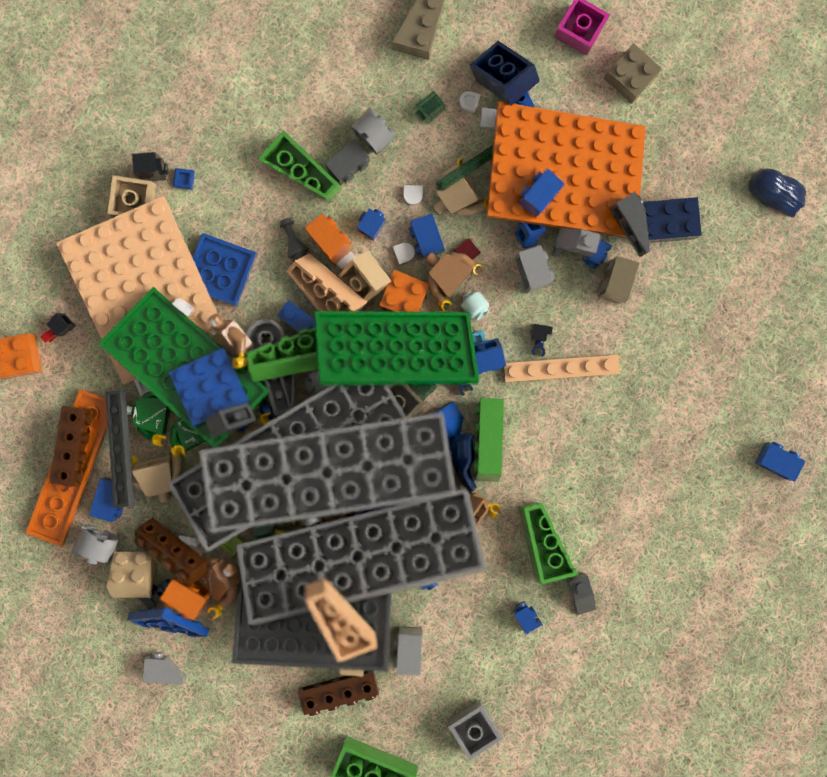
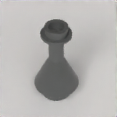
[280,218,309,261]

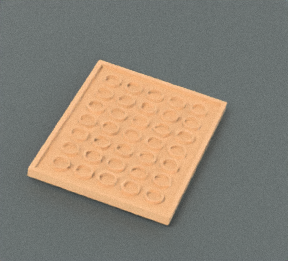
[56,196,218,385]

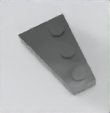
[264,374,295,417]

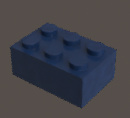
[470,41,540,106]
[643,197,702,243]

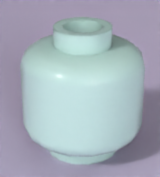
[461,291,489,320]

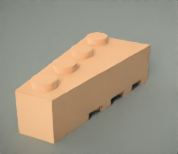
[286,253,368,311]
[306,578,377,662]

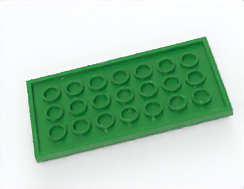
[98,286,270,449]
[314,311,479,386]

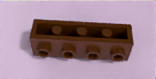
[50,406,93,487]
[134,517,208,587]
[298,670,380,716]

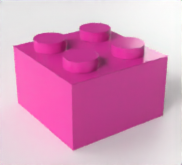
[554,0,610,56]

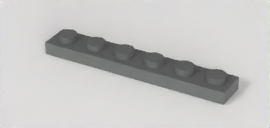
[105,389,134,508]

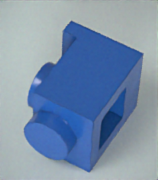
[515,222,546,248]
[582,240,612,269]
[513,601,543,634]

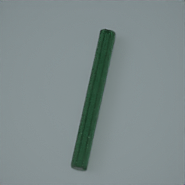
[436,145,493,191]

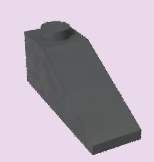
[609,192,650,257]

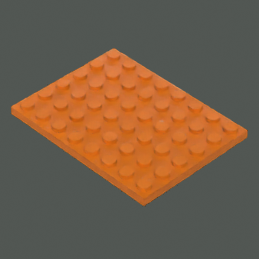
[486,101,646,238]

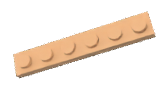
[504,355,620,382]

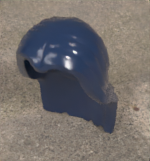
[749,168,806,217]
[449,433,477,494]

